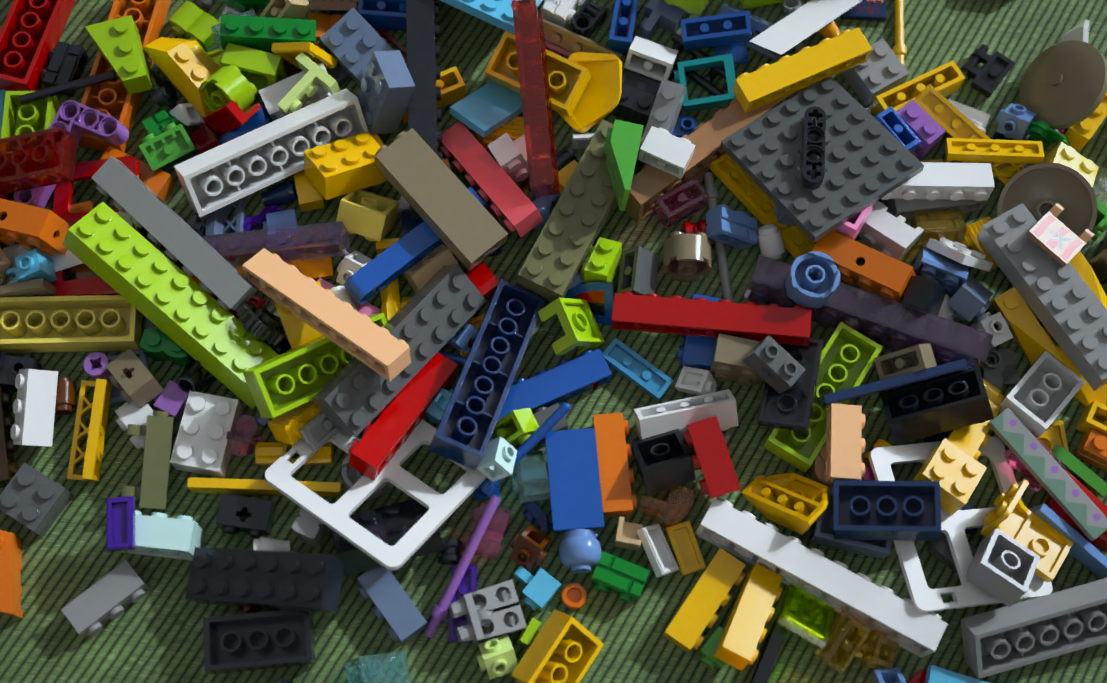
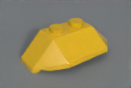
[143,37,220,118]
[741,473,830,535]

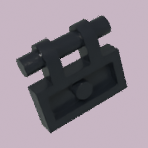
[960,44,1015,98]

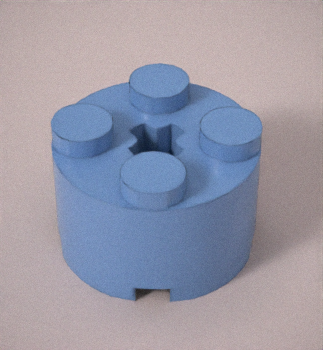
[785,251,840,308]

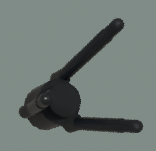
[176,358,218,393]

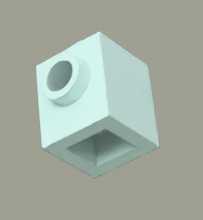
[477,436,517,482]

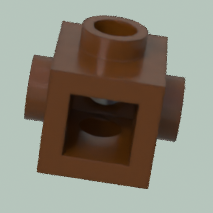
[508,525,551,572]

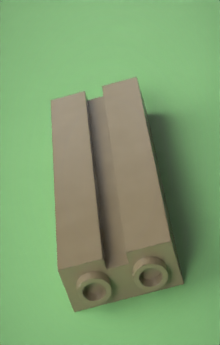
[375,128,508,271]

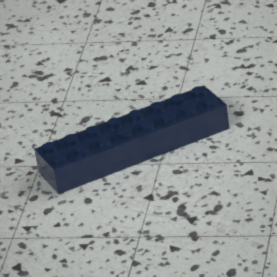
[428,279,545,470]

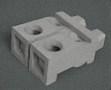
[449,579,527,643]

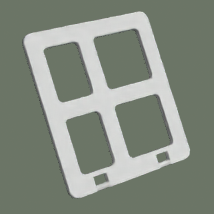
[265,401,487,570]
[869,436,1052,613]

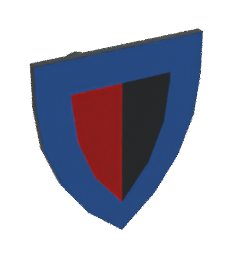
[565,281,614,325]

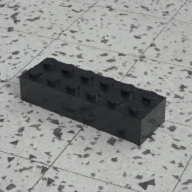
[185,547,345,613]

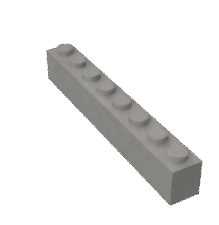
[91,156,258,311]

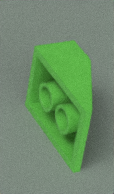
[603,119,644,211]

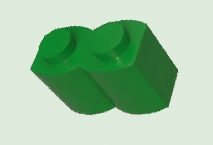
[139,328,193,367]

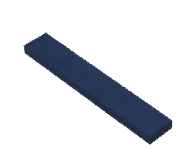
[817,359,967,407]

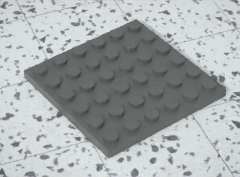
[720,77,924,242]

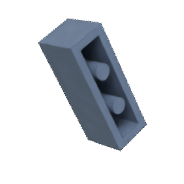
[357,566,428,644]

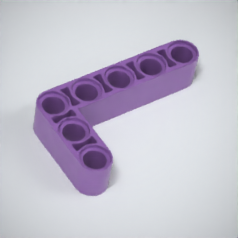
[14,100,129,208]

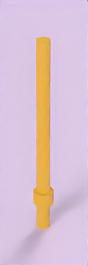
[893,0,907,65]

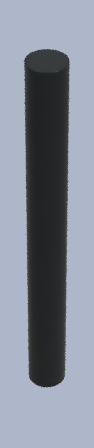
[19,70,116,105]

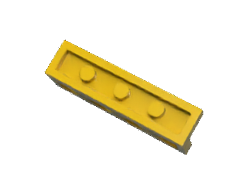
[945,138,1045,177]
[67,379,113,482]

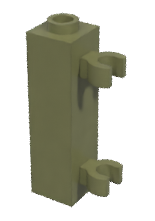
[122,411,174,509]

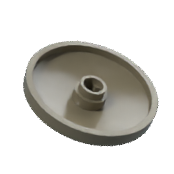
[1019,40,1107,130]
[997,163,1097,237]

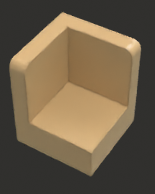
[614,517,643,551]

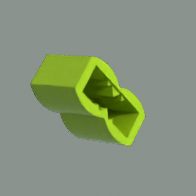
[169,0,221,51]

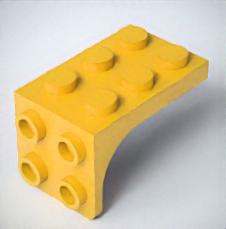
[980,479,1073,583]

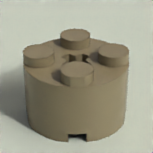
[663,231,711,282]

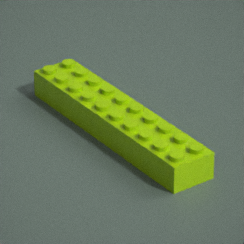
[62,202,278,409]

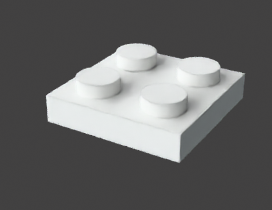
[926,237,993,271]

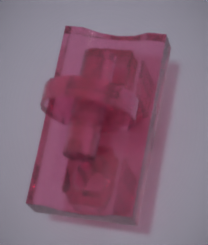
[226,415,262,456]

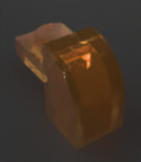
[637,486,696,528]

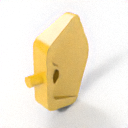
[558,52,622,133]

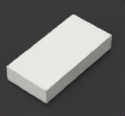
[637,524,679,578]

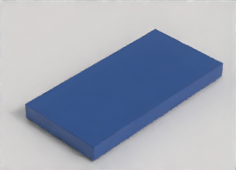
[545,428,604,532]

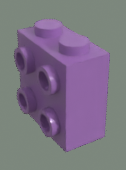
[897,99,945,161]

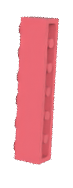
[439,121,543,237]

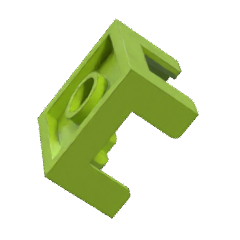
[538,298,605,356]

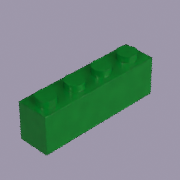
[220,14,316,52]

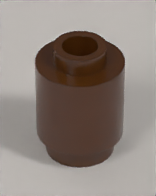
[55,377,76,415]

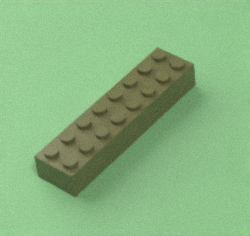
[517,119,645,302]

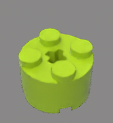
[200,64,257,111]

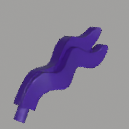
[229,205,285,243]

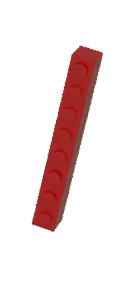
[611,291,812,346]

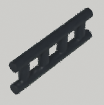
[671,33,738,96]

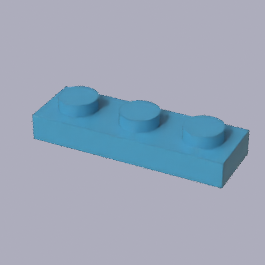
[602,337,674,401]

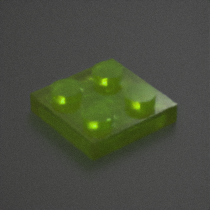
[777,583,835,649]

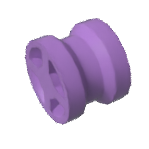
[84,352,111,380]

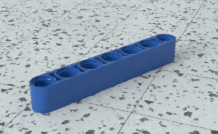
[344,187,488,304]

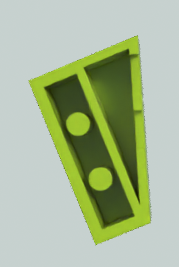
[85,15,153,94]

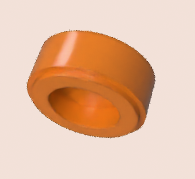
[561,583,587,610]

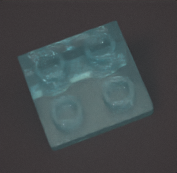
[345,651,411,683]

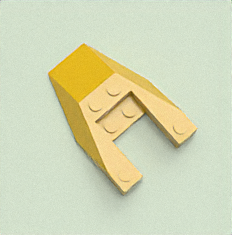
[991,251,1107,407]

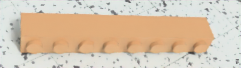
[242,248,411,381]

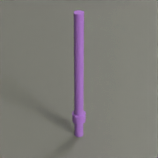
[424,494,501,638]

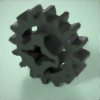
[236,301,286,346]

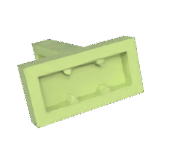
[277,52,340,116]

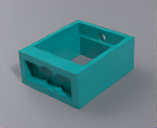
[674,54,736,113]

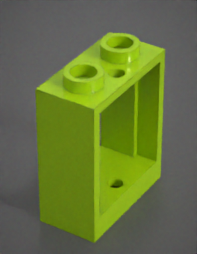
[219,43,287,94]

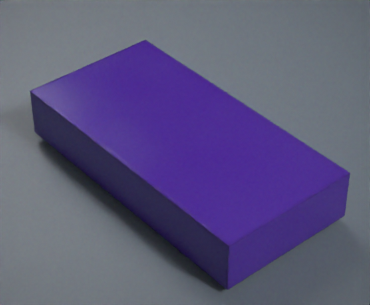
[106,496,135,552]

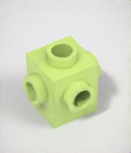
[477,634,518,680]

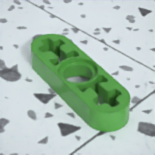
[1049,444,1107,498]

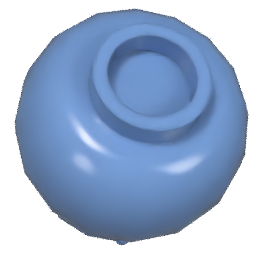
[559,529,602,574]

